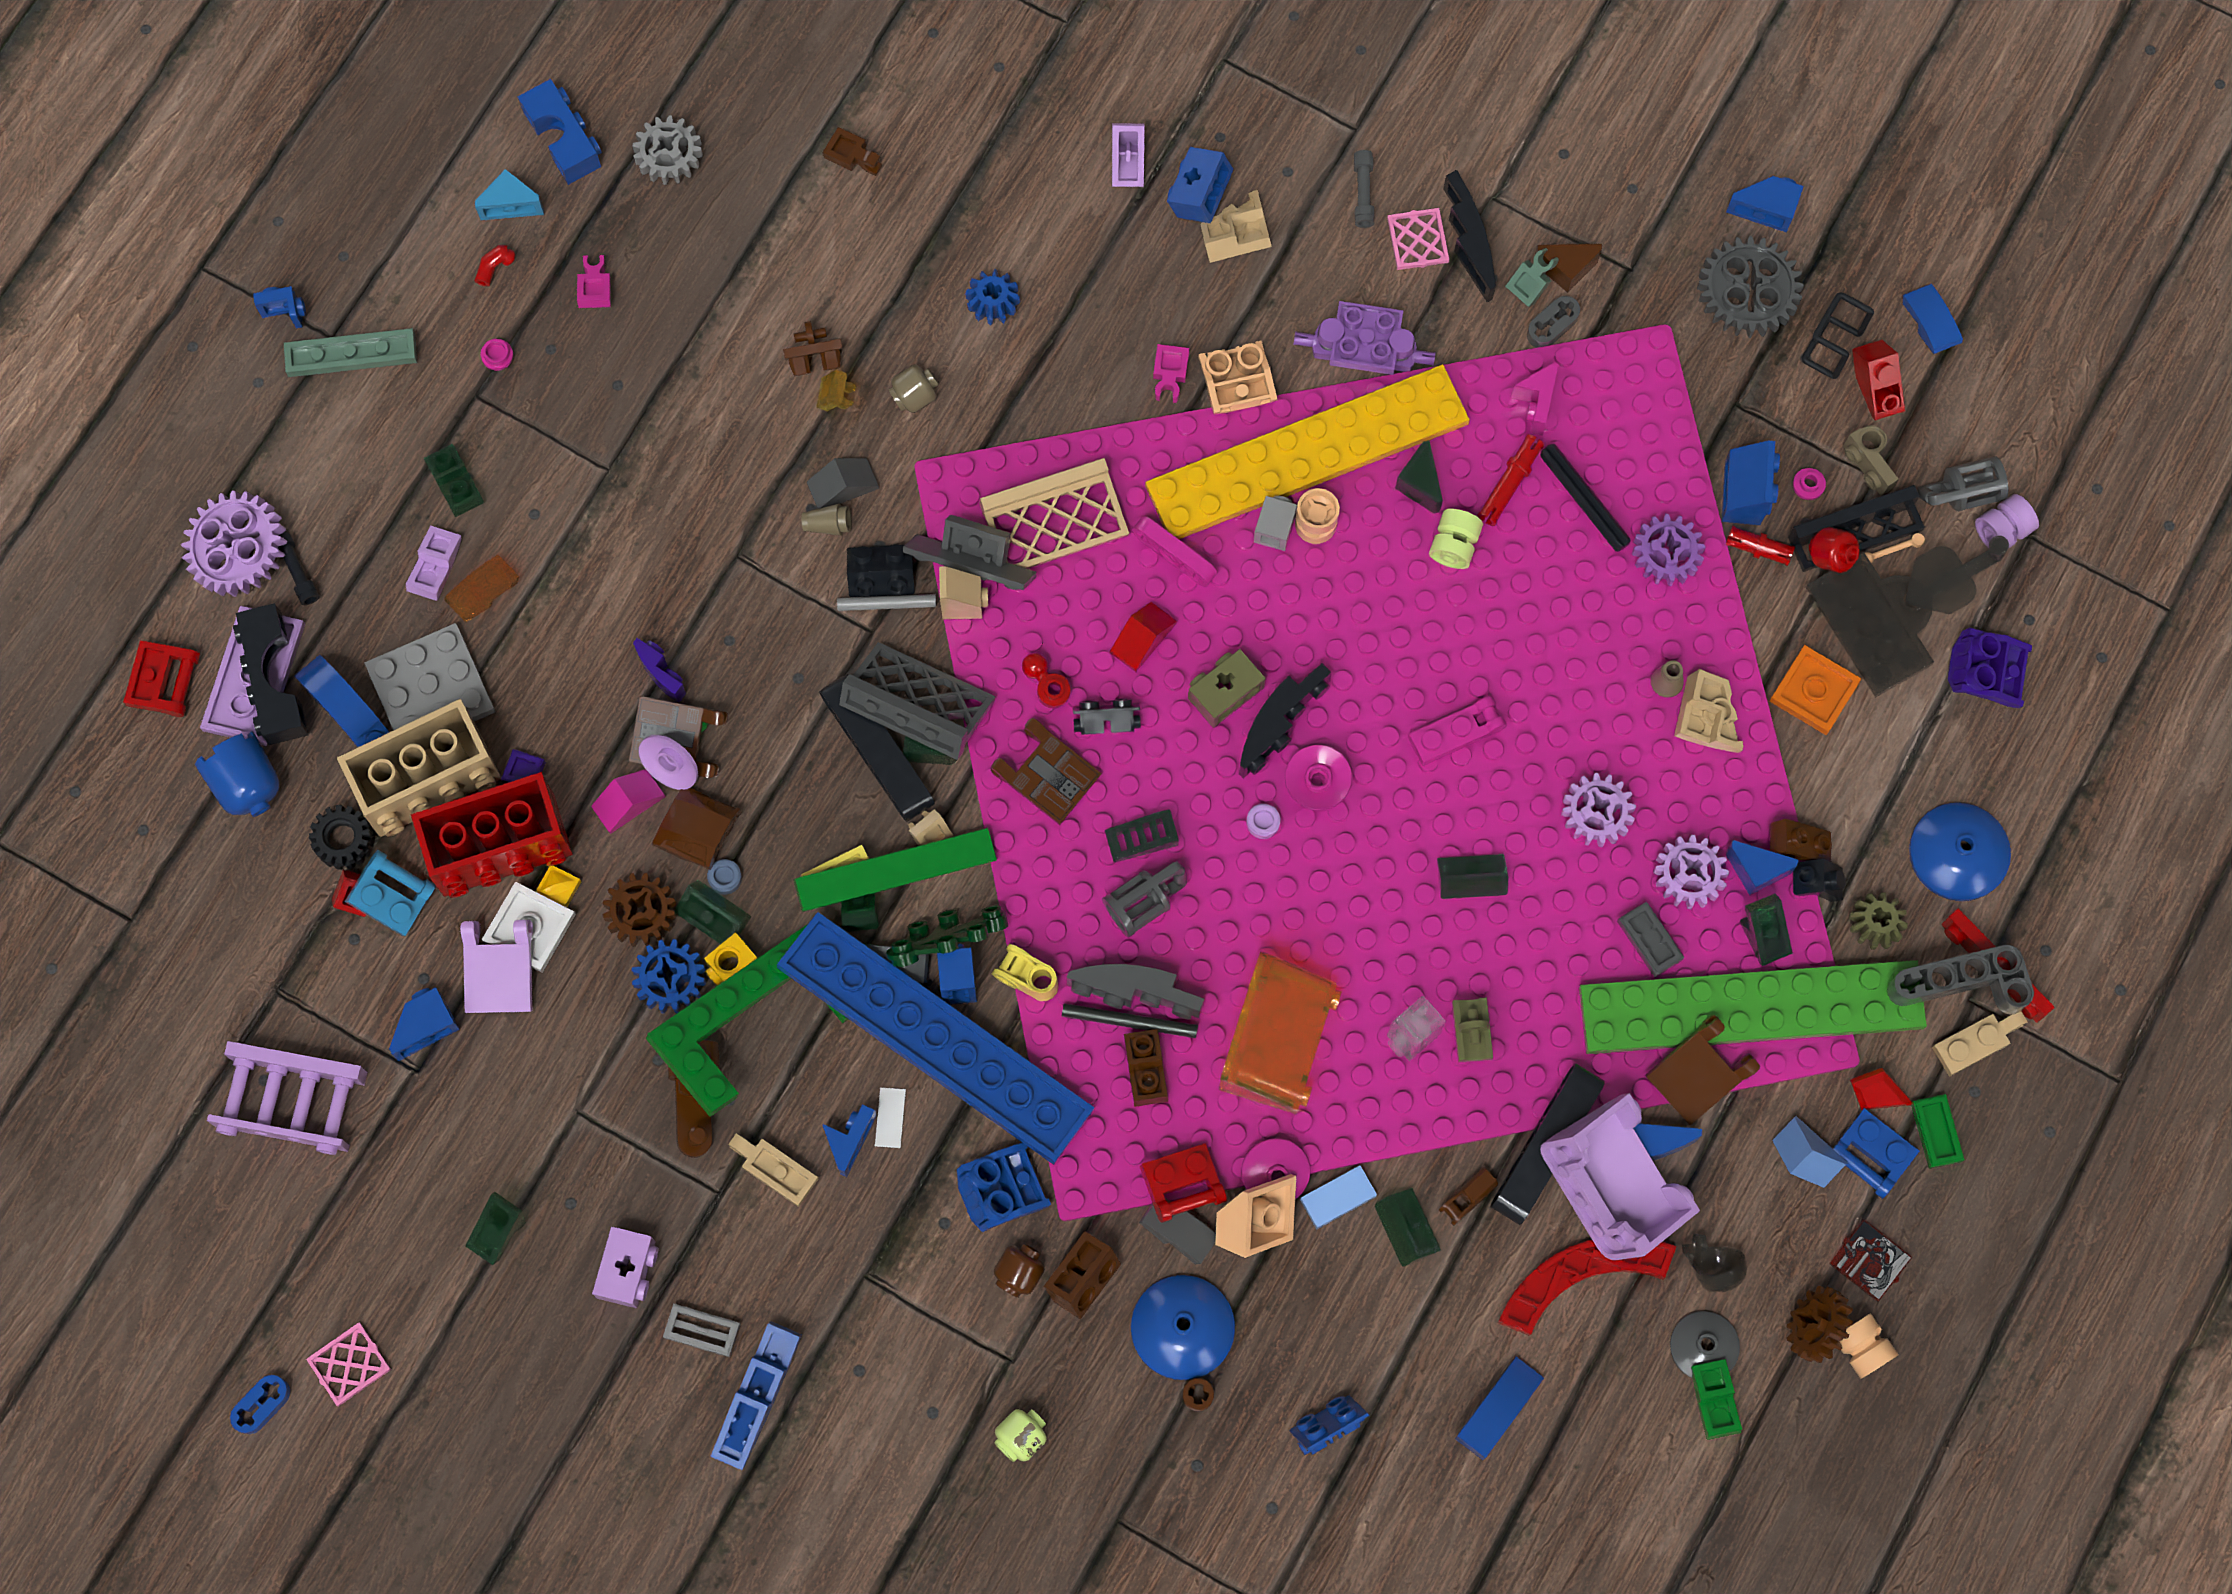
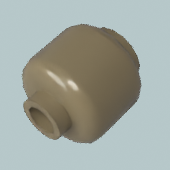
[889,365,939,413]

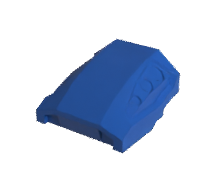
[957,1143,1051,1232]

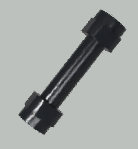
[278,529,320,606]

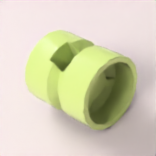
[1429,509,1483,569]

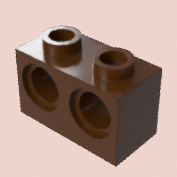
[1044,1231,1121,1319]

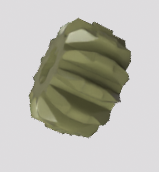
[1849,892,1908,950]

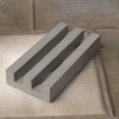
[663,1303,741,1358]

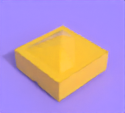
[535,866,581,908]

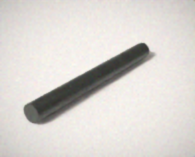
[1062,1003,1198,1038]

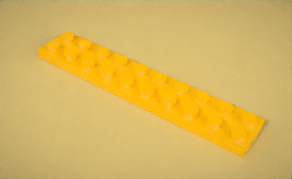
[1145,364,1470,539]

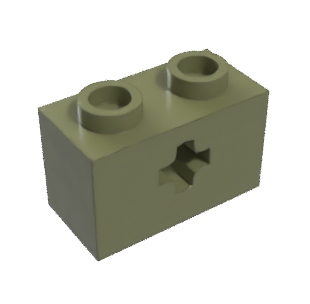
[1188,649,1266,728]

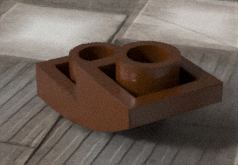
[1124,1029,1168,1107]

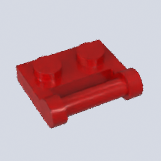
[123,640,200,717]
[1140,1143,1227,1223]

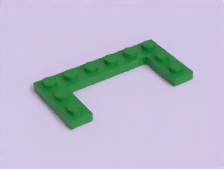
[646,925,849,1117]

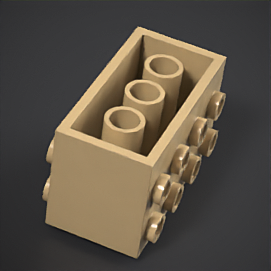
[337,698,502,837]

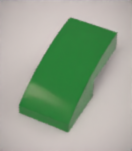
[1691,1359,1742,1440]

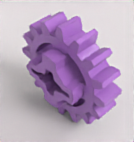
[1632,514,1705,586]

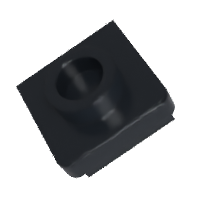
[1793,859,1846,902]

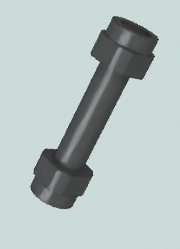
[1354,150,1374,228]

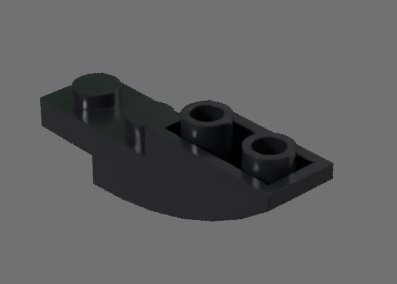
[1239,663,1331,779]

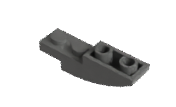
[1067,964,1204,1019]

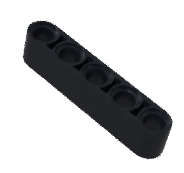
[819,674,935,822]
[1490,1063,1605,1225]

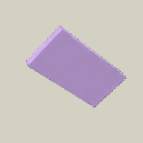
[200,606,305,746]

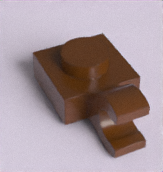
[822,127,882,176]

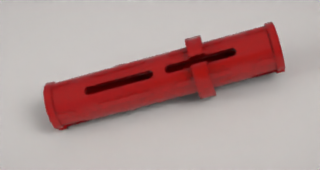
[1477,434,1544,526]

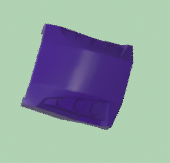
[1947,628,2032,708]

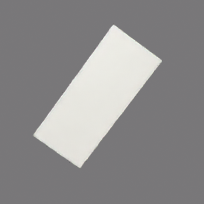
[875,1088,906,1148]

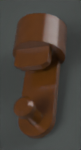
[668,1039,720,1158]

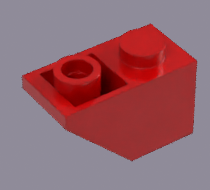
[1852,340,1905,420]

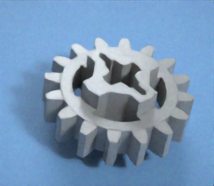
[632,115,703,185]

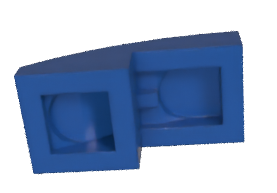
[1903,284,1963,354]

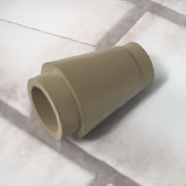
[801,503,851,536]
[1651,661,1684,697]

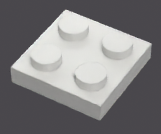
[482,882,576,973]

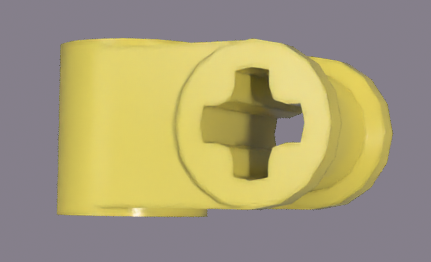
[991,944,1058,1001]

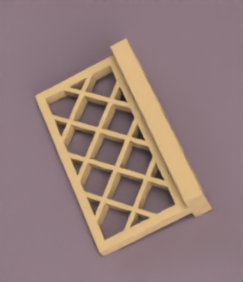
[979,458,1129,569]

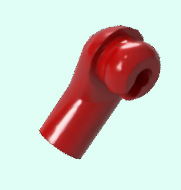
[474,245,515,287]

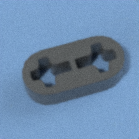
[1527,296,1580,348]

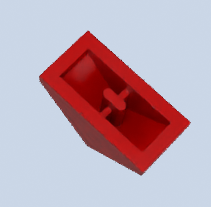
[1110,602,1177,672]

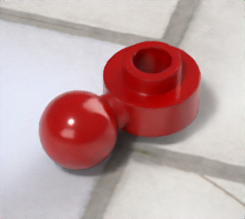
[1022,653,1071,708]

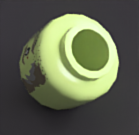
[994,1409,1047,1462]

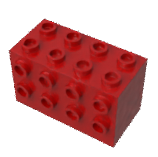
[410,772,573,898]

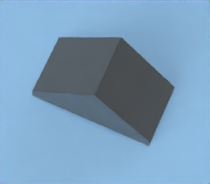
[807,458,879,509]

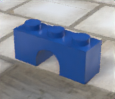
[518,79,602,185]

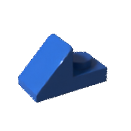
[823,1104,877,1177]

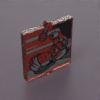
[1829,1219,1912,1302]

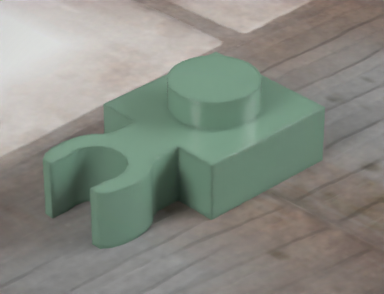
[1505,248,1559,307]

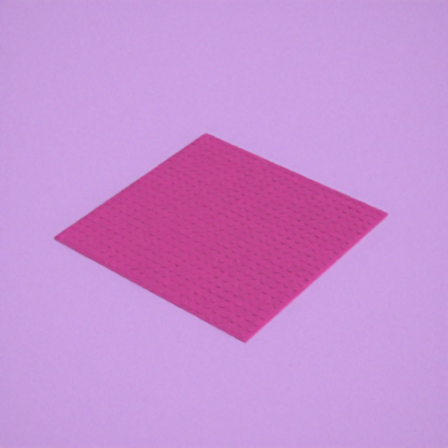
[914,325,1860,1221]

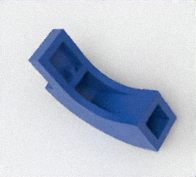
[294,655,389,747]

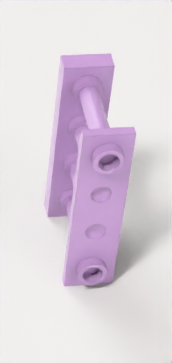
[207,1041,367,1155]

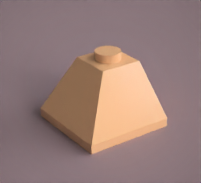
[1215,1174,1296,1258]

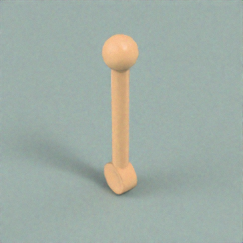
[1861,533,1925,565]

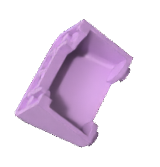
[1540,1093,1700,1260]

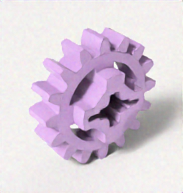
[1561,773,1636,847]
[1653,835,1729,909]

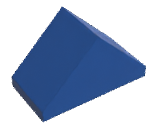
[1726,840,1798,895]

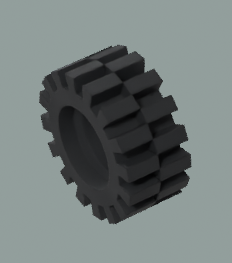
[309,805,374,870]

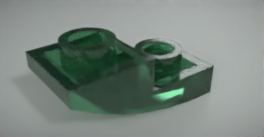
[424,444,484,517]

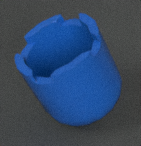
[195,732,280,817]

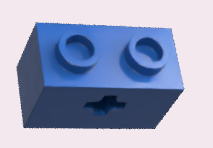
[1167,147,1234,223]
[937,944,977,1005]

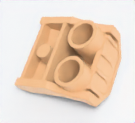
[1198,341,1277,415]

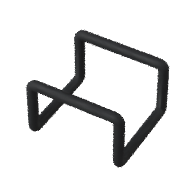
[1802,292,1874,379]

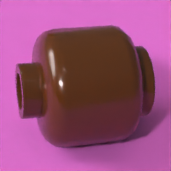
[994,1243,1045,1298]

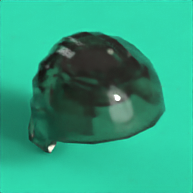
[1682,1234,1748,1292]

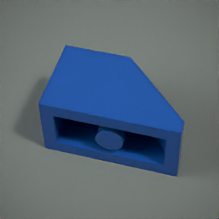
[1726,176,1804,233]
[389,988,460,1061]

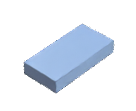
[1300,1165,1377,1229]

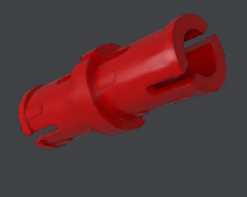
[1725,525,1795,566]

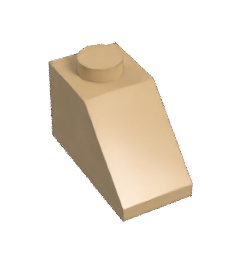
[939,566,988,619]

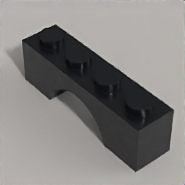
[233,603,309,745]

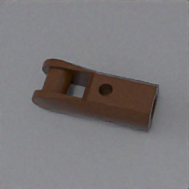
[1439,1168,1499,1226]

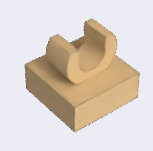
[908,809,953,846]

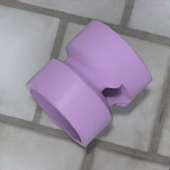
[1975,494,2039,554]

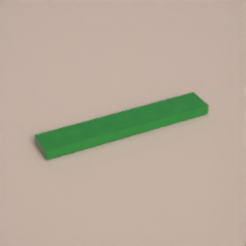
[793,828,997,912]

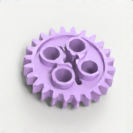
[181,491,287,597]

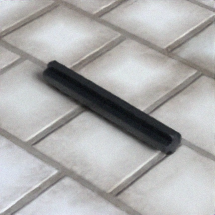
[1540,444,1631,552]

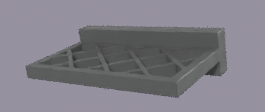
[839,642,996,760]

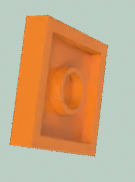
[1769,645,1861,735]

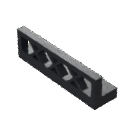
[1788,485,1925,572]

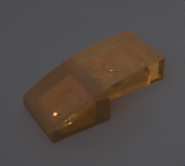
[444,554,519,622]

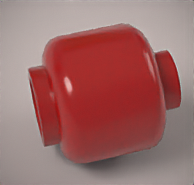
[1809,527,1859,573]

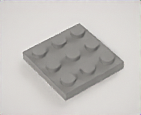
[364,623,496,731]

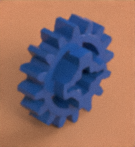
[632,939,706,1014]

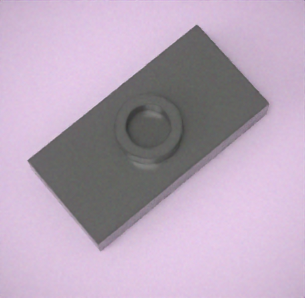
[1617,902,1684,977]

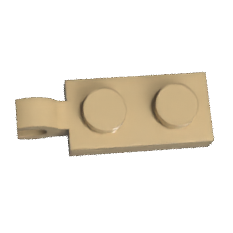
[1932,1011,2027,1077]
[728,1133,818,1207]

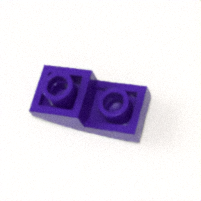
[633,638,686,703]

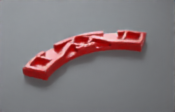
[1498,1240,1677,1336]

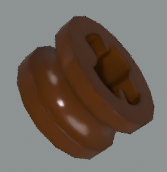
[1183,1378,1214,1411]

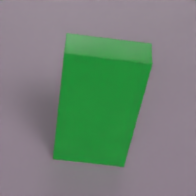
[1911,1094,1964,1169]

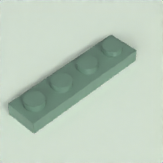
[284,328,417,377]

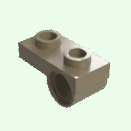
[1843,425,1899,496]

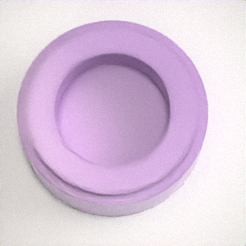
[1246,804,1280,839]

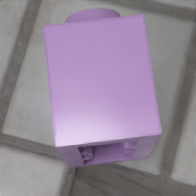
[592,1227,659,1308]

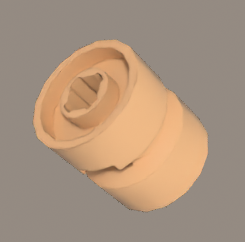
[1295,488,1340,544]
[1840,1313,1899,1379]

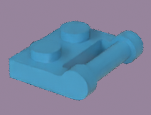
[345,850,436,936]

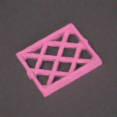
[1387,208,1449,270]
[306,1322,391,1407]

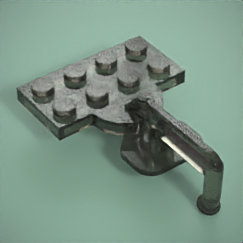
[1806,536,2009,698]

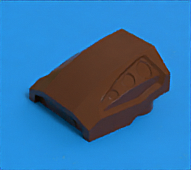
[652,788,742,870]

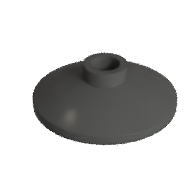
[1670,1311,1740,1379]

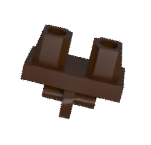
[783,321,843,376]

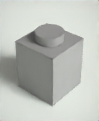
[1254,496,1297,551]

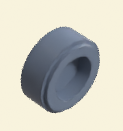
[707,859,742,895]

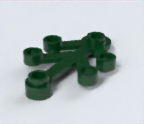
[886,905,1009,967]

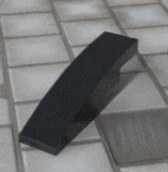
[1443,170,1496,302]

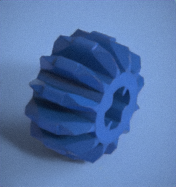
[965,269,1020,326]

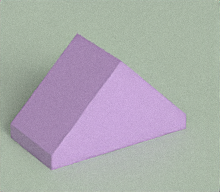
[1112,123,1144,187]

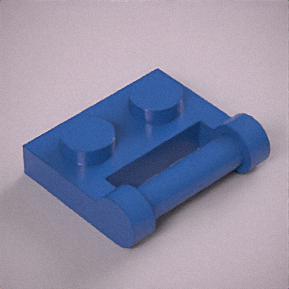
[1832,1108,1920,1199]

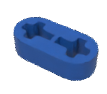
[230,1375,290,1435]

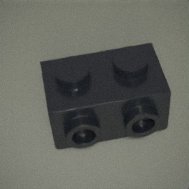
[847,544,915,597]

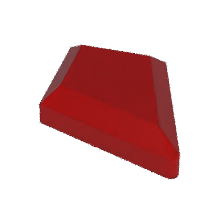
[1850,1068,1912,1110]

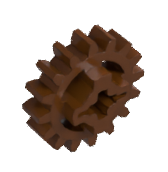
[602,873,677,947]
[1786,1286,1853,1363]

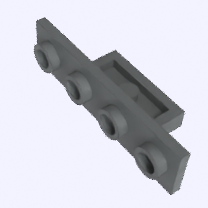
[903,514,1037,590]

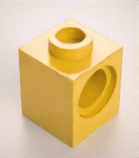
[704,932,757,986]

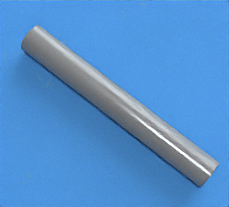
[837,594,936,611]

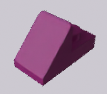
[1511,363,1559,436]

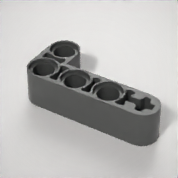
[1887,945,2034,1015]

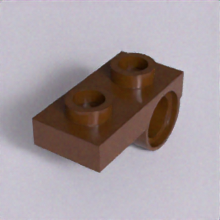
[1769,819,1832,862]

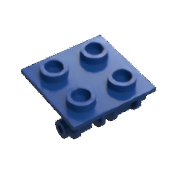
[1289,1395,1369,1455]

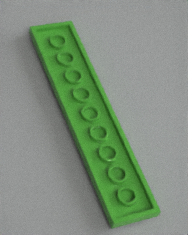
[1579,960,1927,1054]

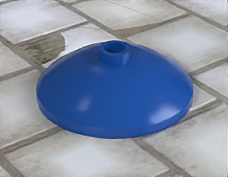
[1909,803,2011,901]
[1131,1275,1235,1380]

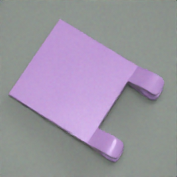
[460,920,533,1013]

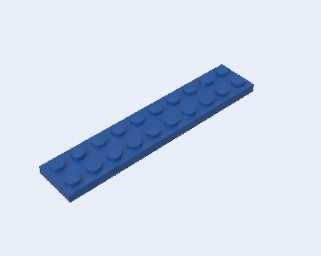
[777,912,1094,1165]

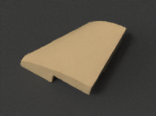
[1200,190,1272,263]
[1674,669,1744,753]

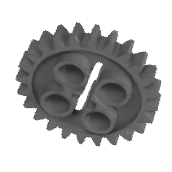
[1697,236,1804,338]

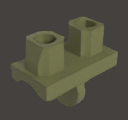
[1452,998,1493,1063]

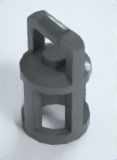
[1918,456,2009,512]
[1102,861,1187,937]

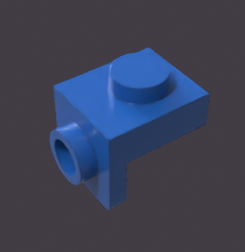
[253,286,306,328]

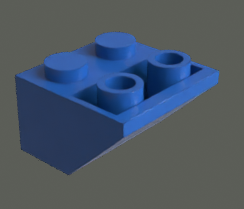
[1721,441,1780,525]

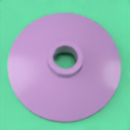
[639,735,698,790]

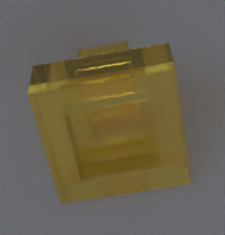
[816,370,856,412]

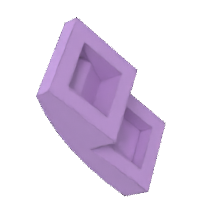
[406,526,462,601]

